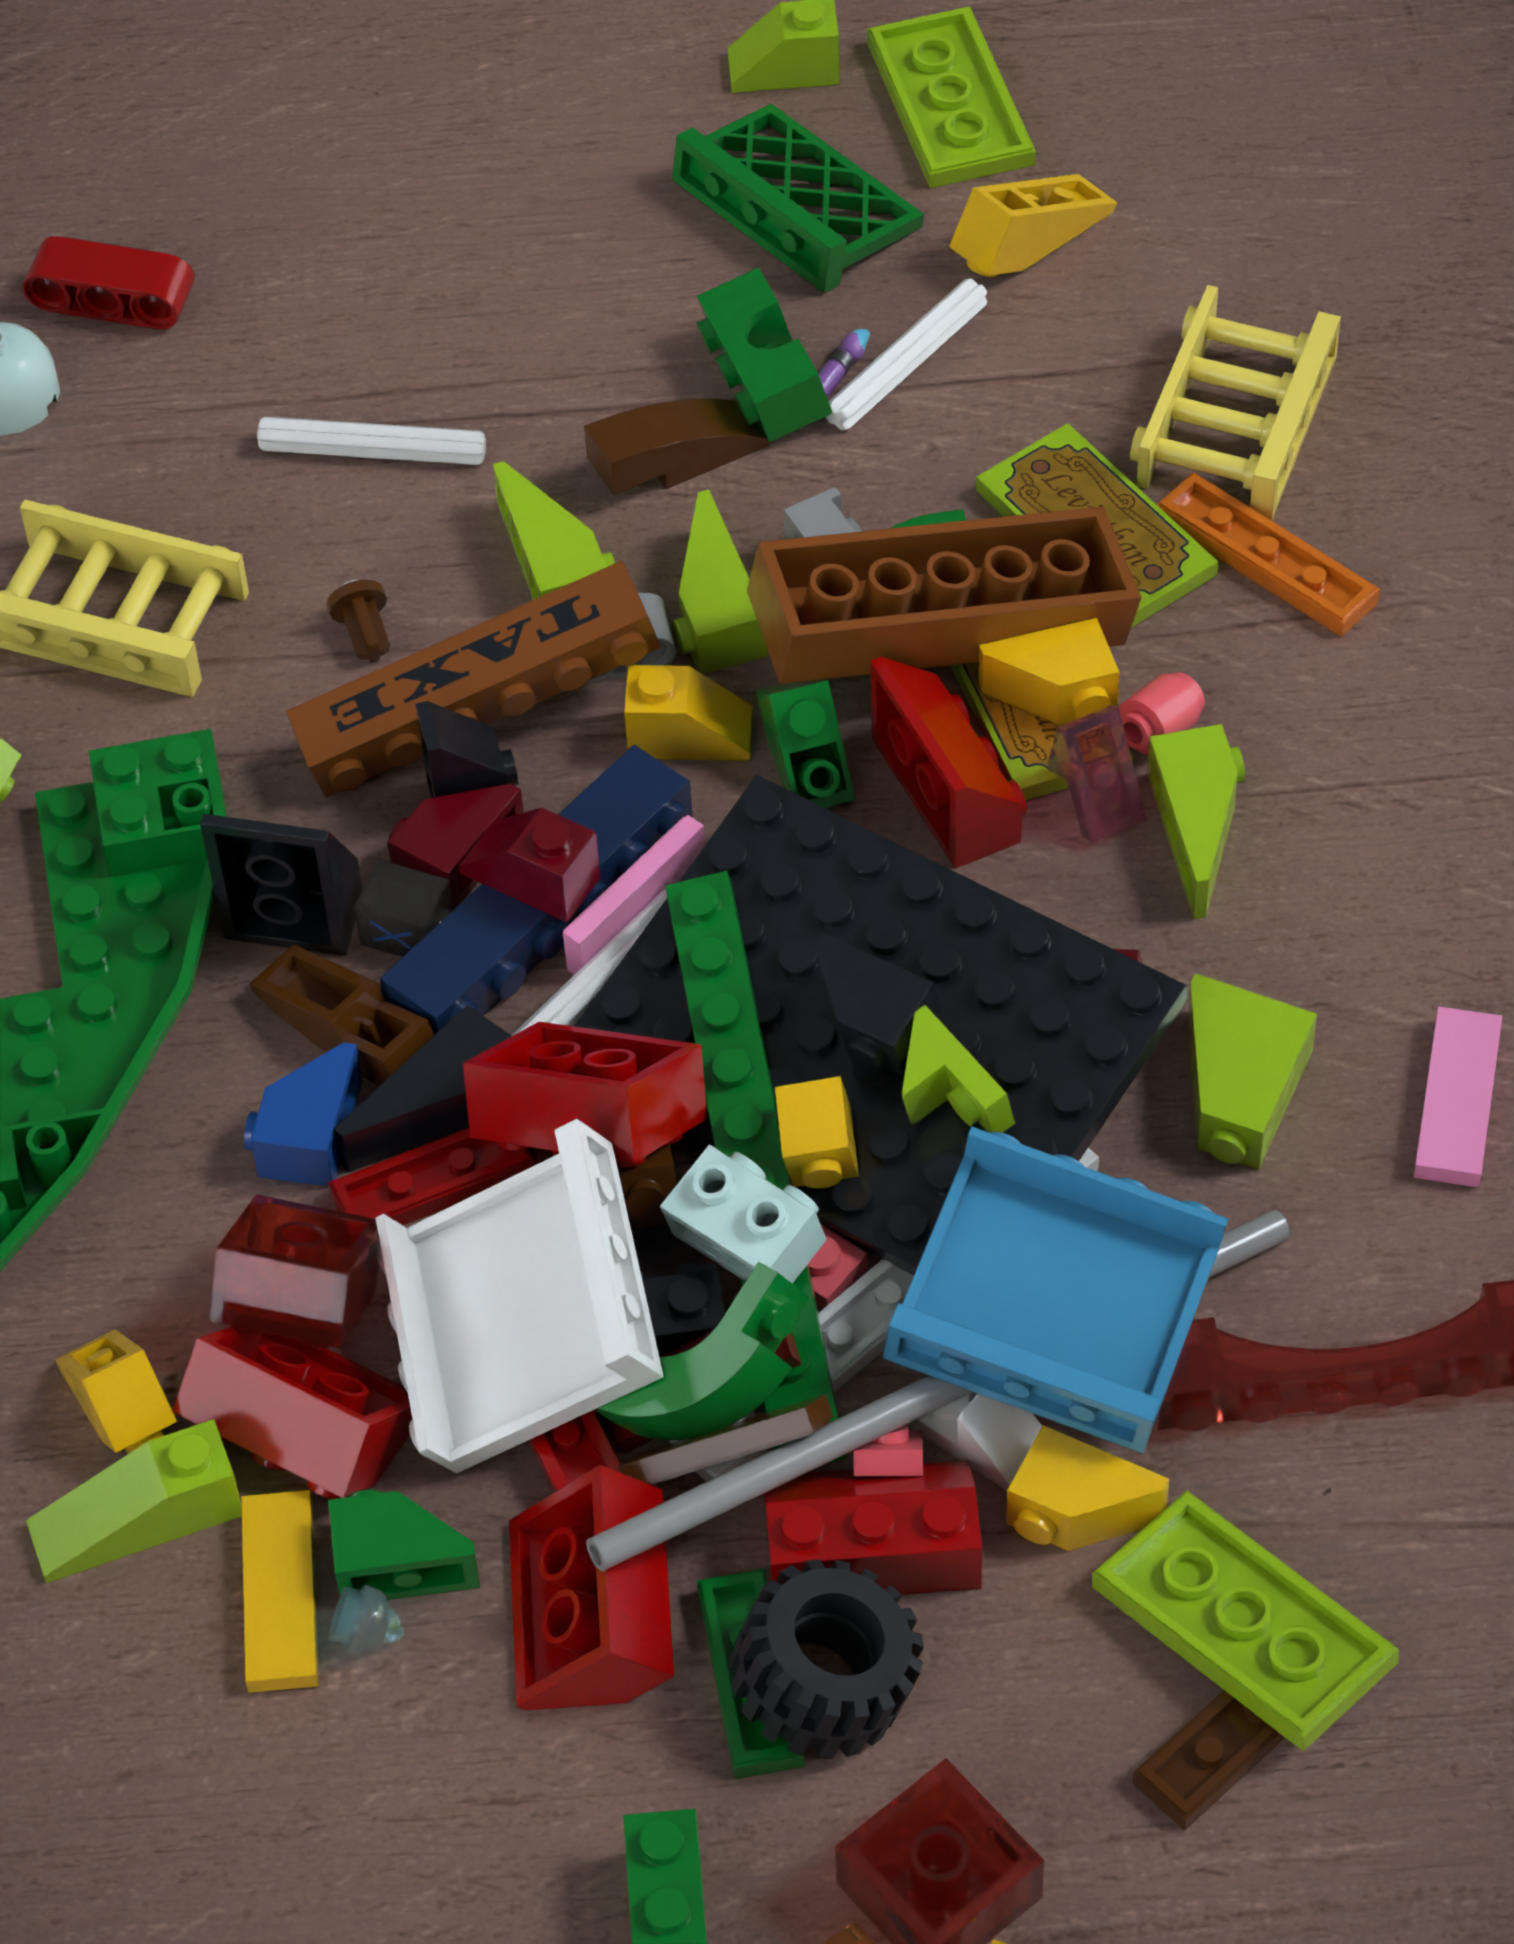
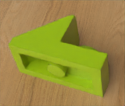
[902,1005,1015,1133]

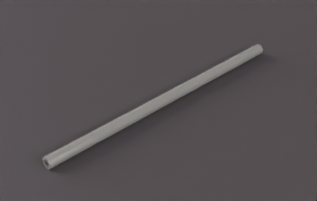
[586,1210,1290,1572]

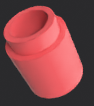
[1116,672,1205,755]

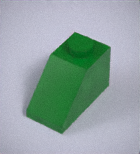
[328,1490,480,1606]

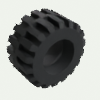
[729,1559,924,1759]

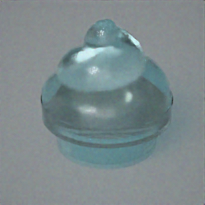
[329,1585,404,1656]

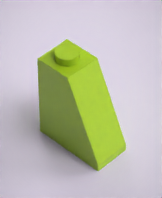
[1187,973,1317,1170]

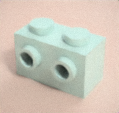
[660,1145,827,1284]

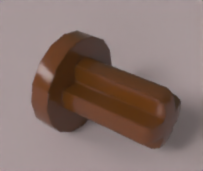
[326,580,390,662]

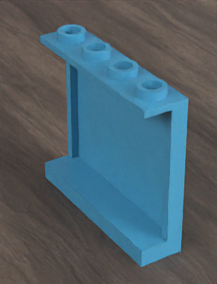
[883,1126,1229,1454]

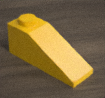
[949,174,1117,277]

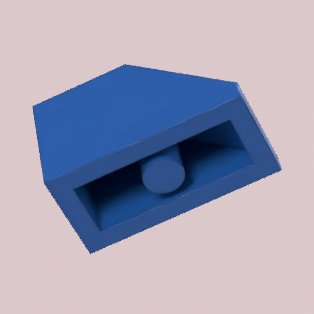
[244,1043,363,1187]

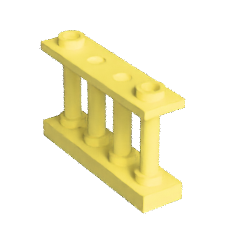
[1130,285,1341,520]
[0,499,249,698]

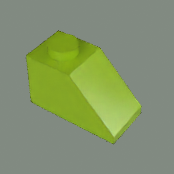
[728,0,840,93]

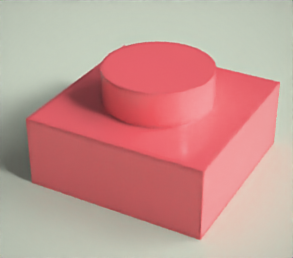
[808,1224,868,1310]
[853,1424,923,1476]

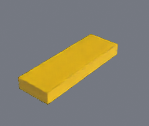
[241,1490,319,1693]

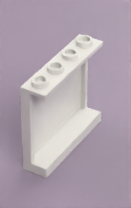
[375,1119,664,1474]

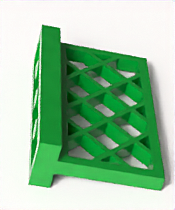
[672,103,924,293]

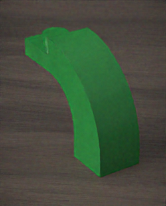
[594,1261,809,1440]

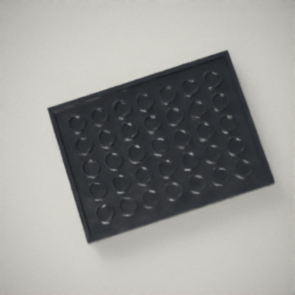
[575,775,1189,1276]

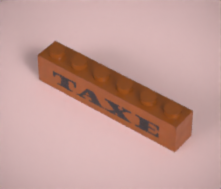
[286,560,661,798]

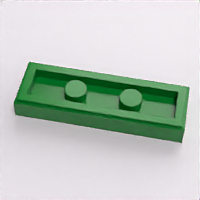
[697,1568,805,1780]

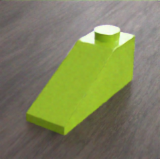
[492,461,615,600]
[672,489,768,674]
[1147,724,1245,920]
[26,1419,242,1584]

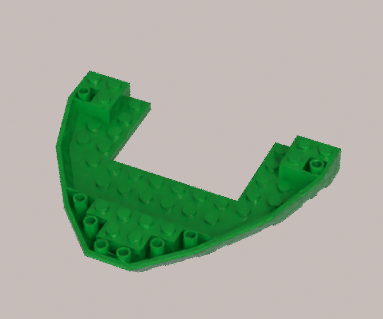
[0,729,228,1272]

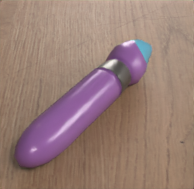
[818,329,870,398]

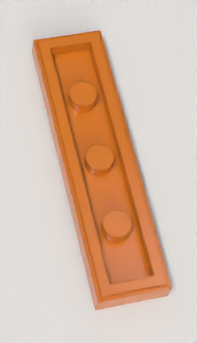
[1157,472,1380,637]

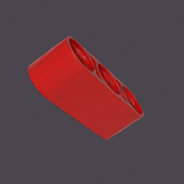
[22,236,195,329]

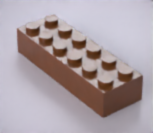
[747,506,1142,684]

